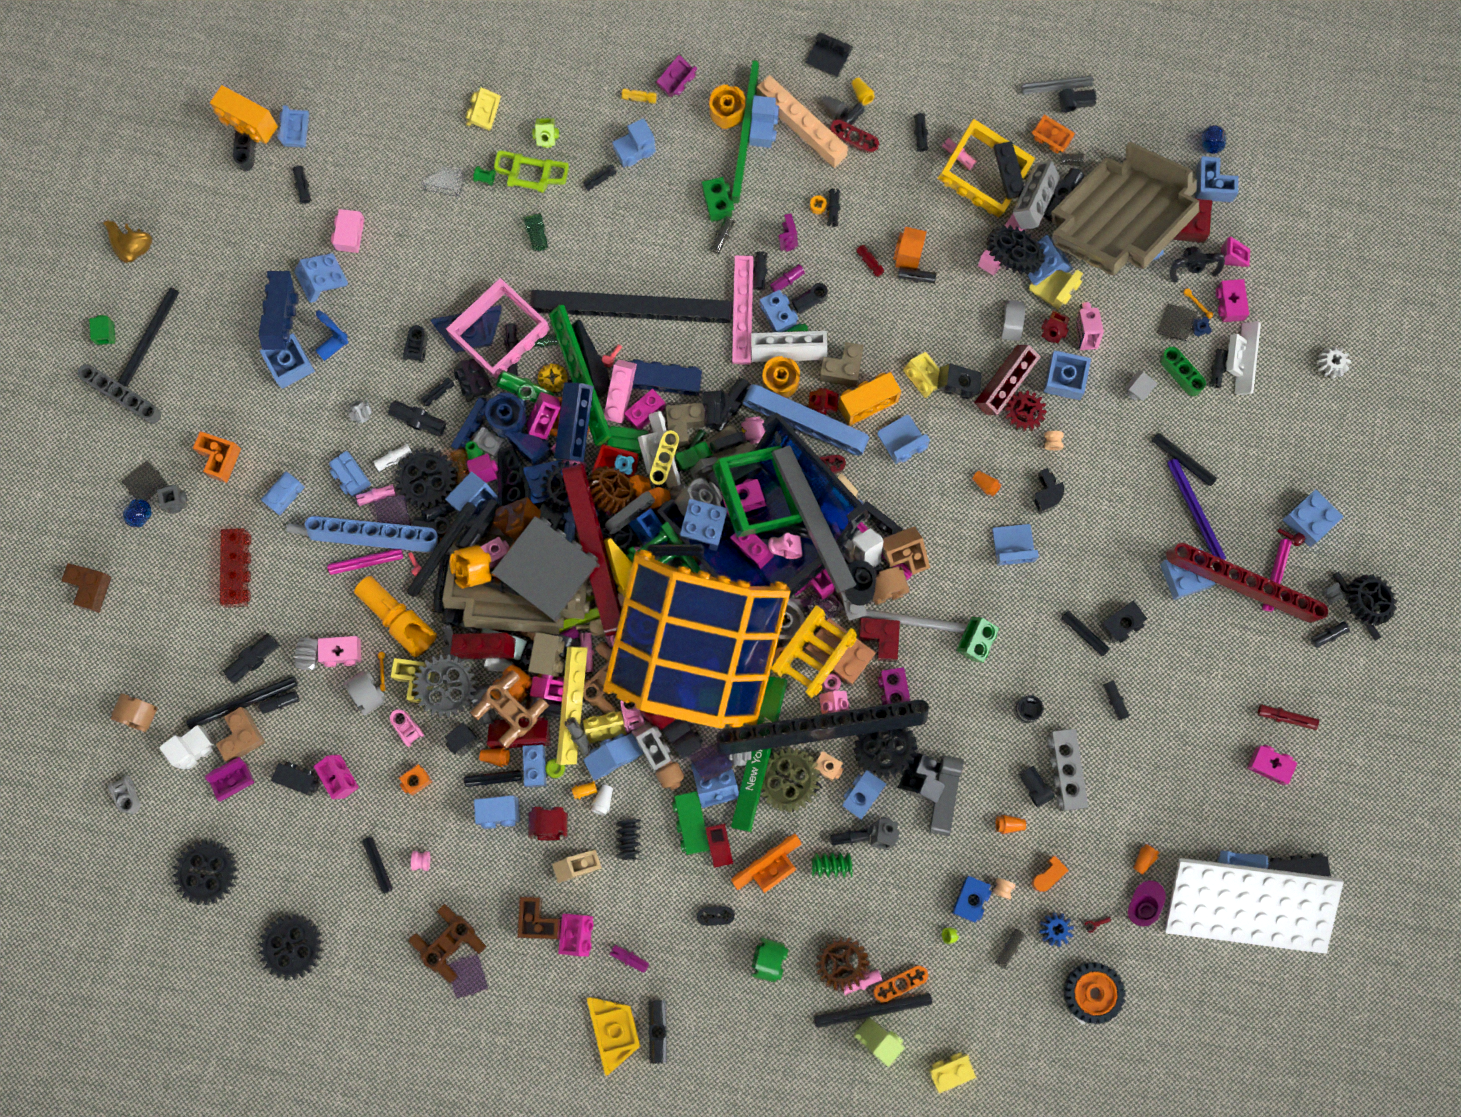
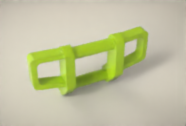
[494,150,569,193]

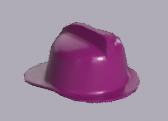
[1127,880,1166,927]

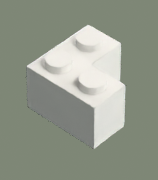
[842,528,883,567]
[159,725,216,770]

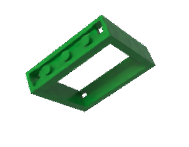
[712,446,802,538]

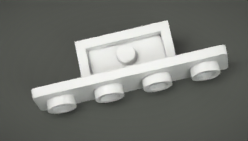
[1226,321,1261,395]
[638,411,681,488]

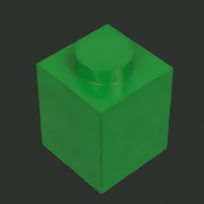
[89,315,115,346]

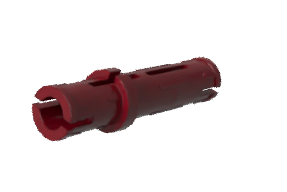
[1257,704,1319,731]

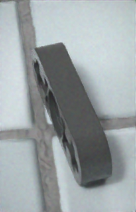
[605,492,655,534]

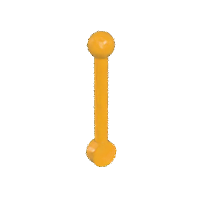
[1184,289,1213,319]
[377,651,385,691]

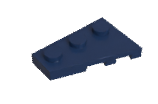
[451,397,491,450]

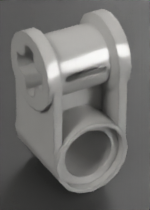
[108,775,141,814]

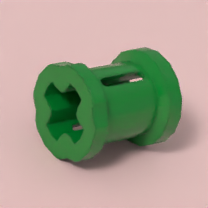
[473,166,496,186]

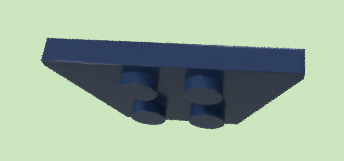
[430,305,502,353]

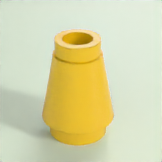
[851,77,875,105]

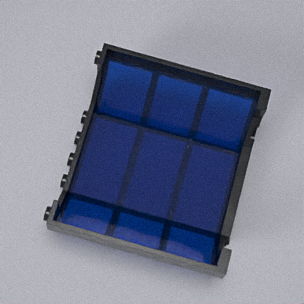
[657,412,869,616]

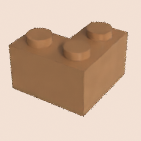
[882,526,930,575]
[216,707,266,762]

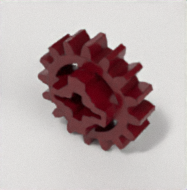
[1005,390,1047,432]

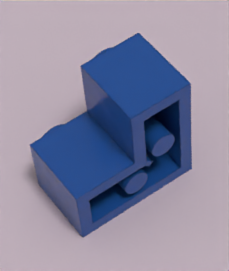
[524,460,565,508]

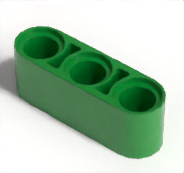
[1160,347,1206,396]

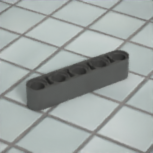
[77,364,161,424]

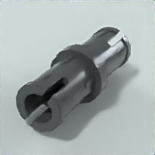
[564,717,593,755]

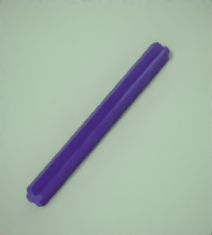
[1167,459,1226,560]

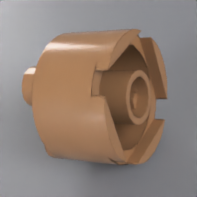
[872,567,910,606]
[111,693,158,732]

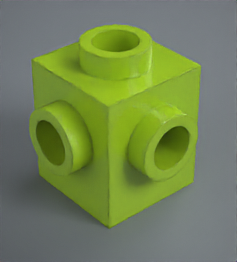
[532,118,559,148]

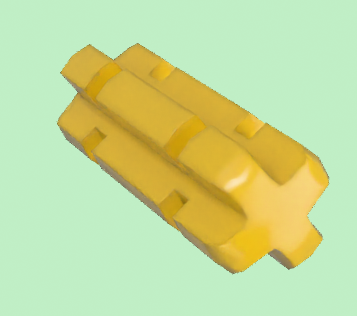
[621,88,657,103]

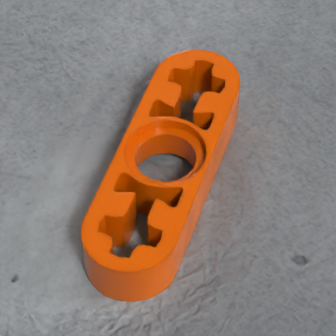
[873,966,928,1002]

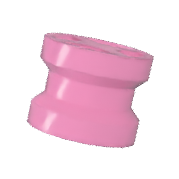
[411,851,430,871]

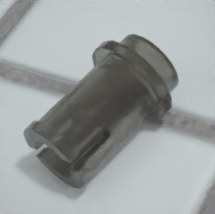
[1061,151,1084,166]

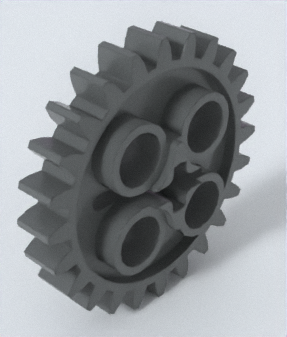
[412,654,477,718]

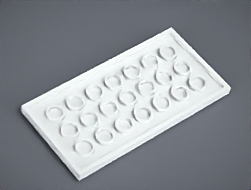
[1165,858,1343,953]

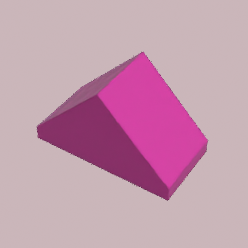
[1221,237,1250,267]

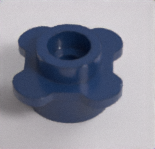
[1191,317,1212,337]

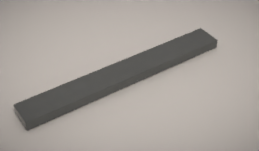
[771,446,856,593]

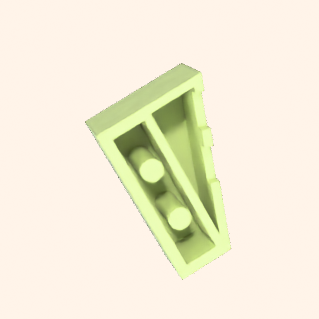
[854,1018,904,1067]

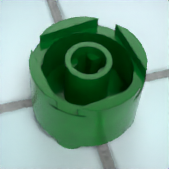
[750,937,788,983]

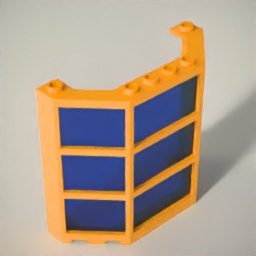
[603,550,790,728]

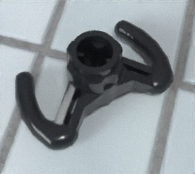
[1169,246,1225,283]

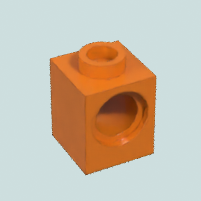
[399,764,432,795]

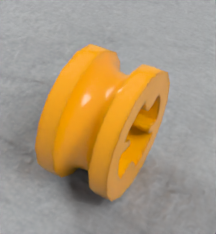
[810,195,827,214]

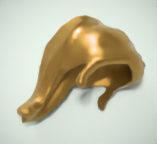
[103,220,153,263]

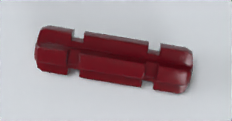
[856,245,885,277]

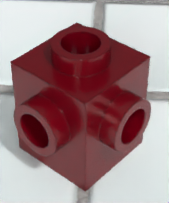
[1041,311,1070,344]
[808,388,839,416]

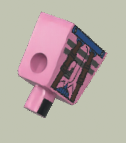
[1076,302,1104,351]

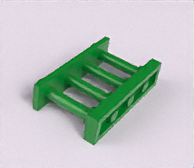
[627,522,710,614]

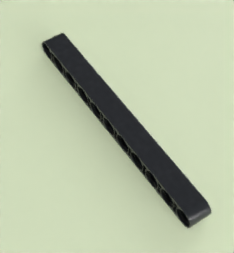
[530,290,733,323]
[716,700,929,755]

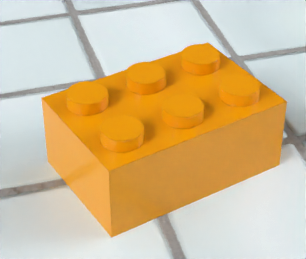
[210,85,278,144]
[838,372,901,426]

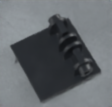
[805,32,853,77]

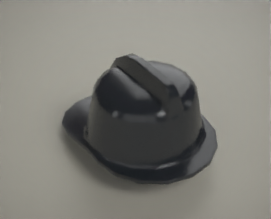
[845,560,877,606]

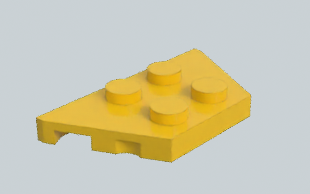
[587,997,640,1076]

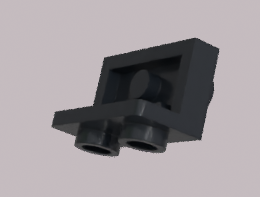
[454,359,493,402]

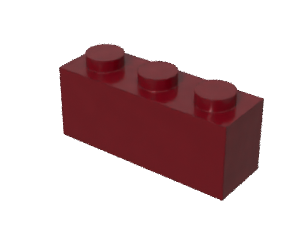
[450,633,516,659]

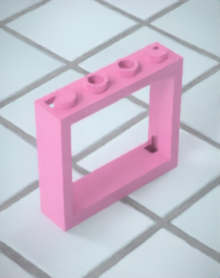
[446,278,549,379]

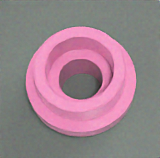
[822,673,841,692]

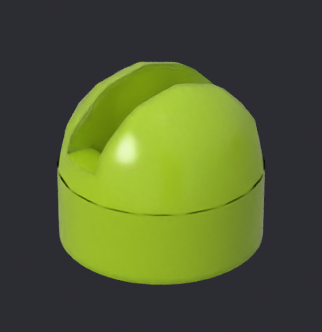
[942,927,959,944]

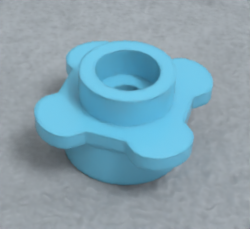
[614,455,634,475]

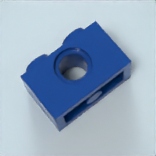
[952,876,992,923]

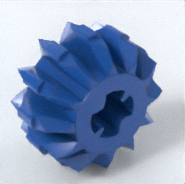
[1039,912,1074,947]

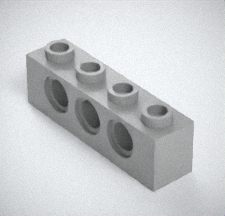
[1013,160,1060,229]
[1047,729,1088,811]

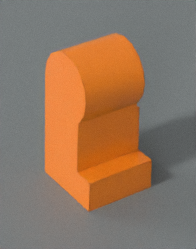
[1031,856,1069,892]

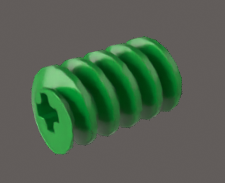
[812,852,853,878]

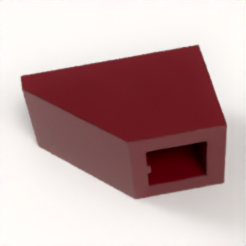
[706,824,733,868]

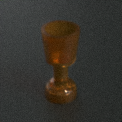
[450,449,470,486]

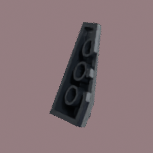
[497,445,531,506]

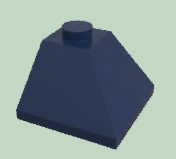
[505,431,552,466]

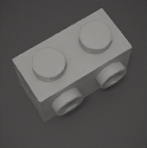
[632,722,671,770]

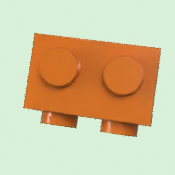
[1032,114,1076,154]

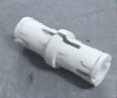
[373,444,413,472]

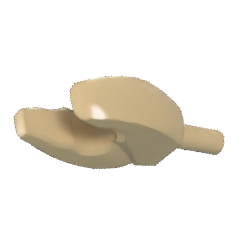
[576,617,605,637]

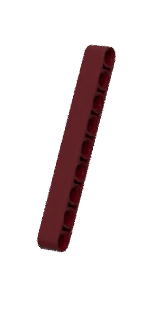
[562,463,626,637]
[1166,543,1328,623]

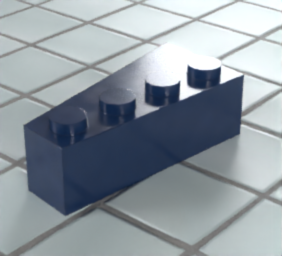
[258,271,299,350]

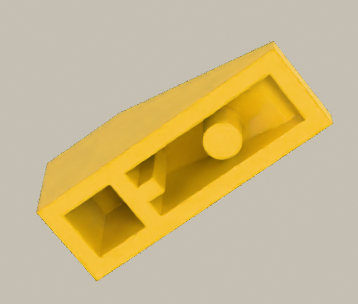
[604,538,649,598]

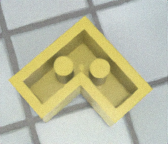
[391,658,435,703]

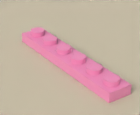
[732,256,753,365]

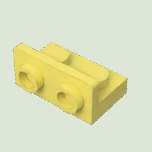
[465,87,501,131]
[903,352,940,398]
[583,711,627,743]
[929,1052,976,1093]

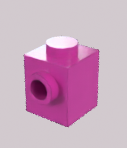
[467,454,498,483]

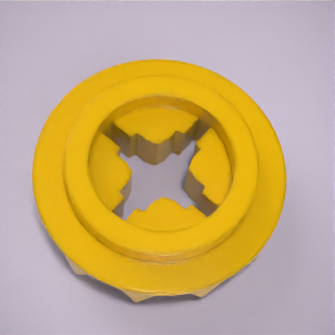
[537,363,568,393]

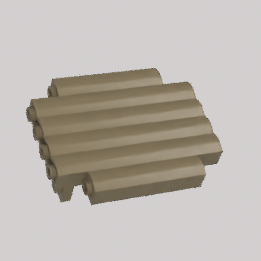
[1051,142,1199,276]
[442,520,592,634]

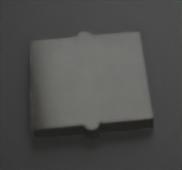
[1157,304,1198,342]
[121,460,167,505]

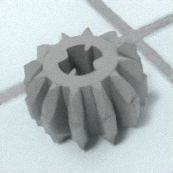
[295,637,318,670]

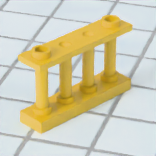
[771,605,857,698]

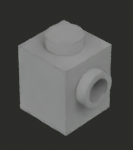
[1124,370,1158,401]

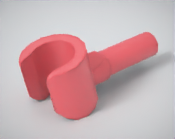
[602,344,622,367]
[408,552,422,577]

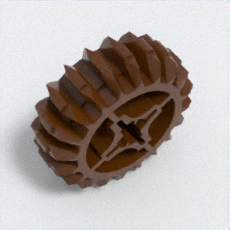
[588,465,637,515]
[815,937,870,992]

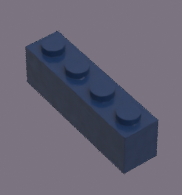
[627,359,703,397]
[554,383,594,462]

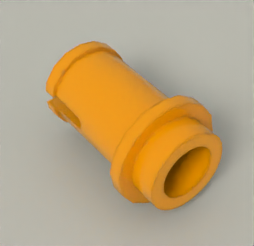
[572,781,597,800]

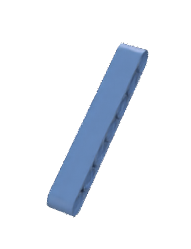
[743,384,869,456]
[305,516,439,552]

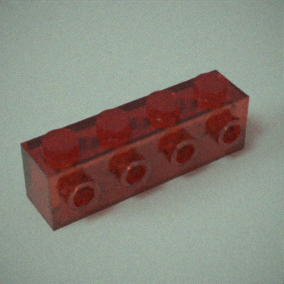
[220,528,252,608]

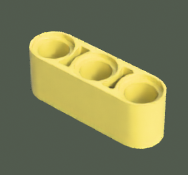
[649,430,679,485]

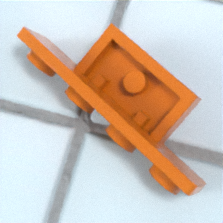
[731,834,802,893]

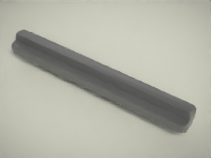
[1021,75,1093,95]

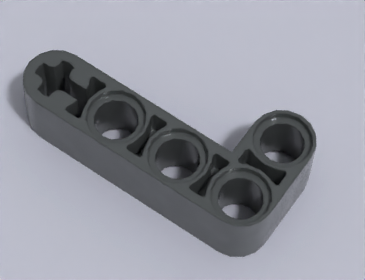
[929,755,964,836]

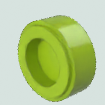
[545,758,566,779]

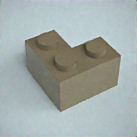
[820,342,864,387]
[666,403,705,448]
[529,632,565,677]

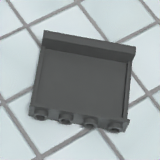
[492,516,600,622]

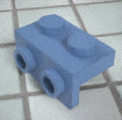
[277,105,309,148]

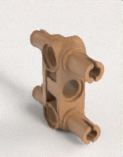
[583,641,640,715]
[470,670,549,748]

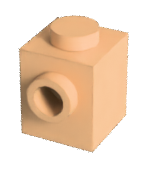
[814,751,844,782]

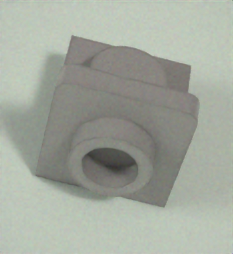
[473,426,504,457]
[690,457,717,482]

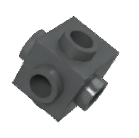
[157,485,188,514]
[869,817,900,850]

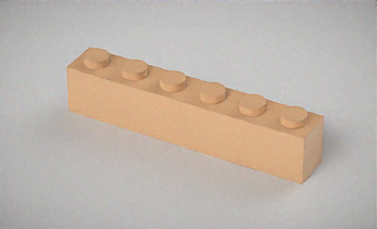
[757,75,848,168]

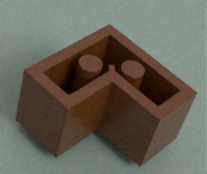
[493,497,541,542]
[61,563,112,613]
[517,897,561,940]

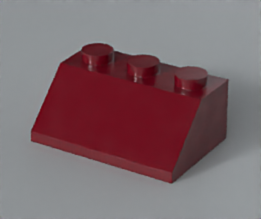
[487,717,551,749]

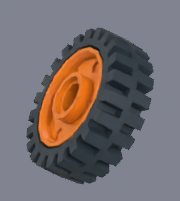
[1063,963,1126,1024]

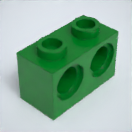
[702,177,735,222]
[956,616,999,663]

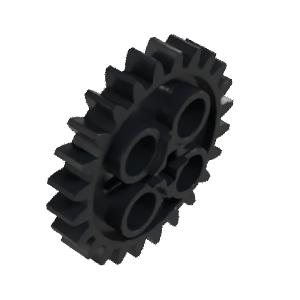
[986,225,1045,275]
[395,448,458,509]
[853,727,918,780]
[172,840,239,905]
[258,914,324,980]

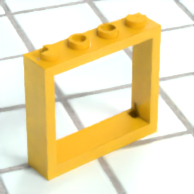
[937,119,1035,218]

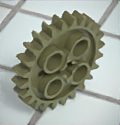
[761,748,821,813]

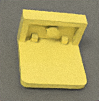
[1029,270,1083,310]

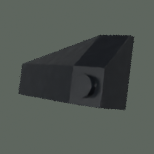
[567,320,610,397]

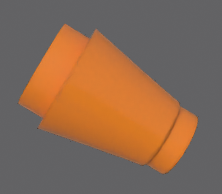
[972,471,1001,497]
[479,748,510,767]
[995,814,1026,834]
[1133,844,1160,874]

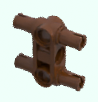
[408,904,487,984]

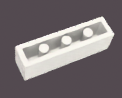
[751,331,827,362]

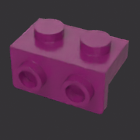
[655,55,698,97]
[205,757,255,802]

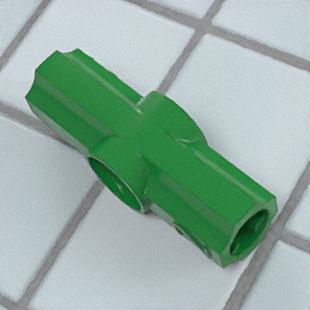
[496,370,554,403]

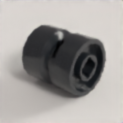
[1014,695,1044,724]

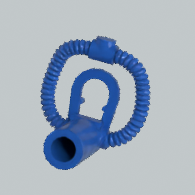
[315,310,348,361]

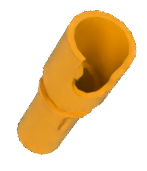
[354,576,437,657]

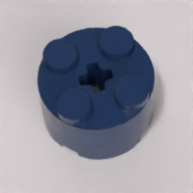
[485,393,526,436]

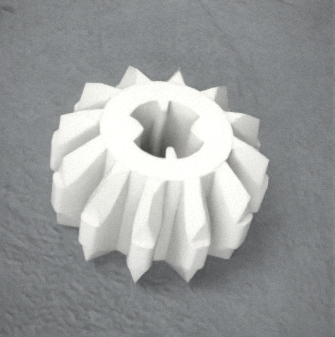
[1316,346,1351,379]

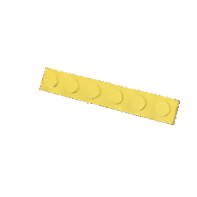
[556,646,587,765]

